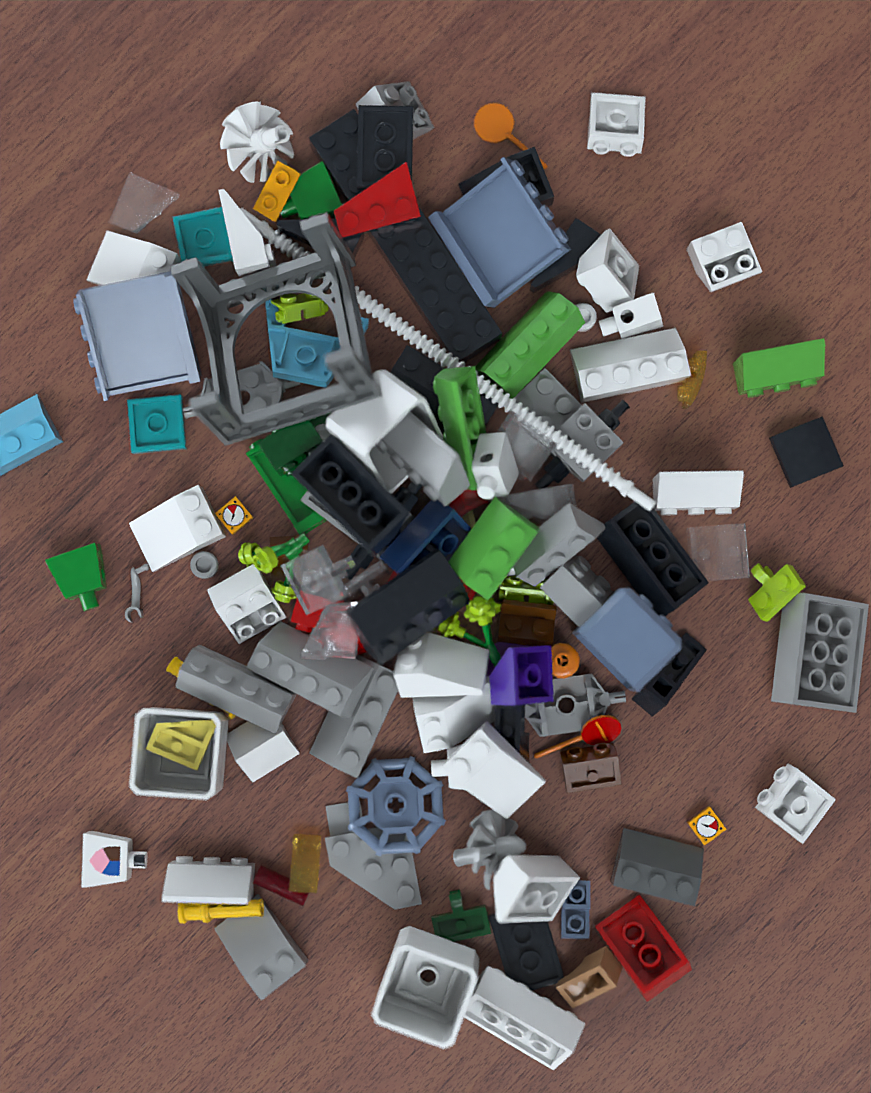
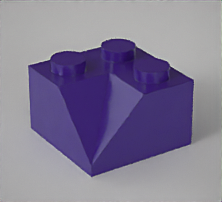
[490,646,554,705]

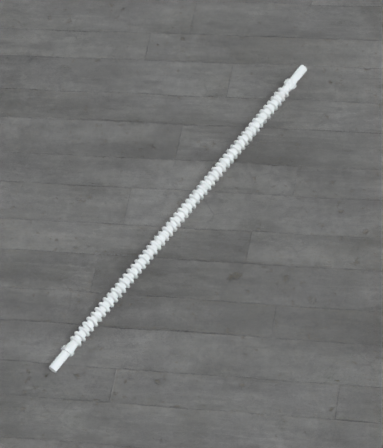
[241,208,656,511]

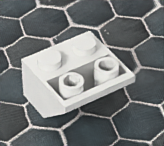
[687,222,762,292]
[207,564,286,644]

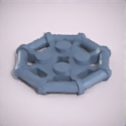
[346,756,446,856]

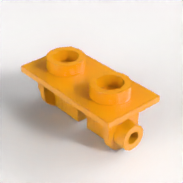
[253,161,301,222]

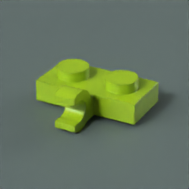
[748,563,806,622]

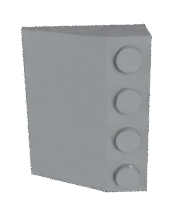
[771,593,869,713]

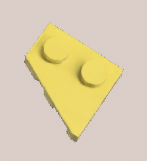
[146,719,216,771]

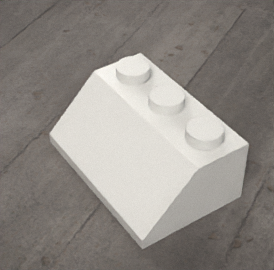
[653,471,744,515]
[494,855,580,923]
[162,856,255,904]

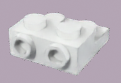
[587,93,645,157]
[755,764,836,844]

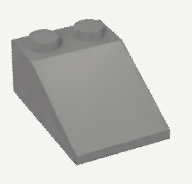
[214,894,309,1001]

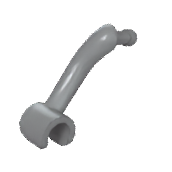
[125,564,149,623]

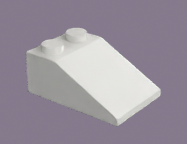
[219,189,276,278]
[87,231,181,285]
[129,485,226,572]
[394,633,490,698]
[412,676,496,753]
[442,721,546,819]

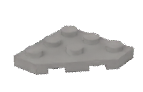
[325,827,422,910]

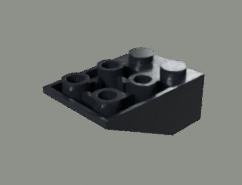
[458,146,555,207]

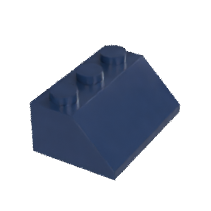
[380,500,472,575]

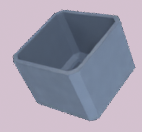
[572,588,681,692]

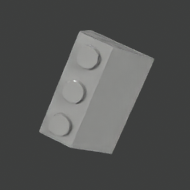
[513,503,605,587]

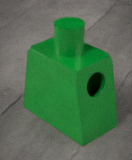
[280,161,342,220]
[45,543,107,611]

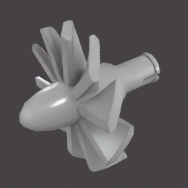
[453,809,527,890]

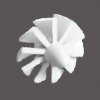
[220,102,294,183]

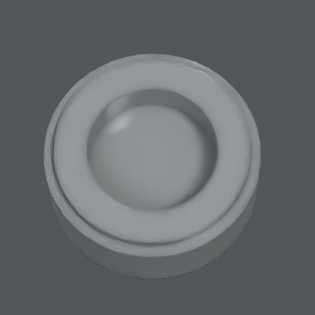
[190,551,219,579]

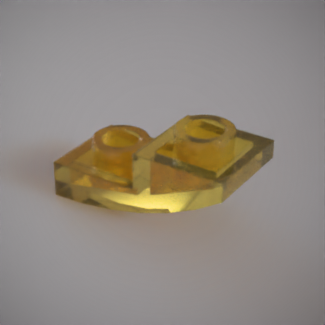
[677,351,707,409]
[289,834,321,893]

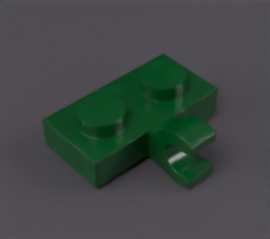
[431,889,491,942]

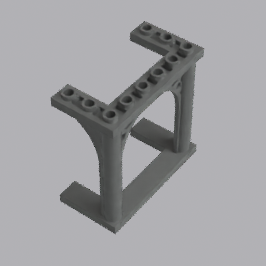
[171,213,382,446]

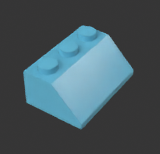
[0,394,63,476]

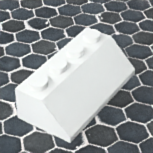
[570,328,691,403]
[464,966,585,1070]

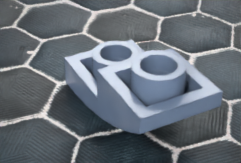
[561,881,590,939]

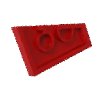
[334,162,421,238]

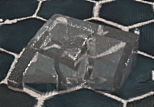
[109,173,180,234]
[300,602,358,660]

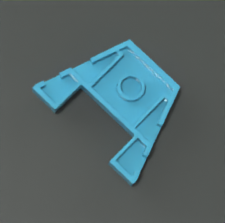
[265,299,369,388]

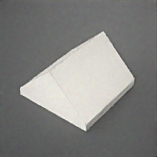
[227,721,300,782]

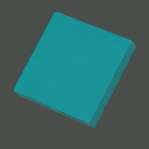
[172,207,233,267]
[127,394,187,454]

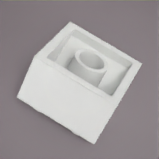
[576,229,639,313]

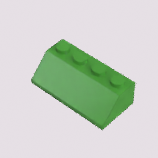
[475,291,585,399]
[433,366,487,490]

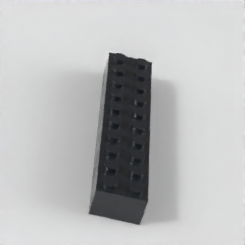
[309,109,502,363]

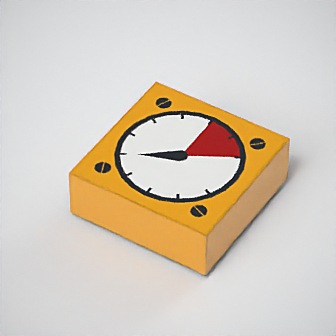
[215,496,253,535]
[687,806,726,846]

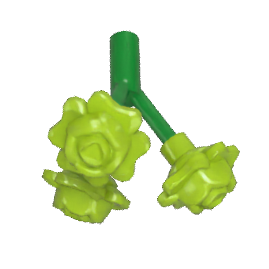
[437,596,502,668]

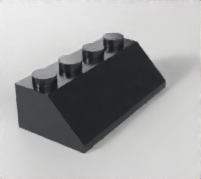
[390,345,499,435]
[291,434,410,557]
[596,501,709,617]
[346,548,470,665]

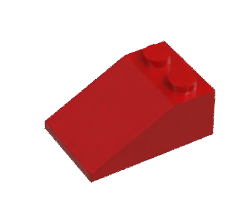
[595,894,692,1002]

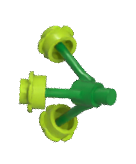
[238,533,310,603]

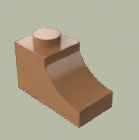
[556,946,623,1008]

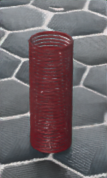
[253,865,311,907]

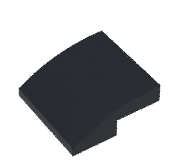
[769,416,844,488]

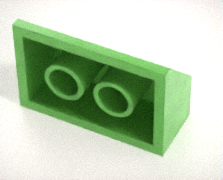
[733,338,825,398]
[448,496,541,600]

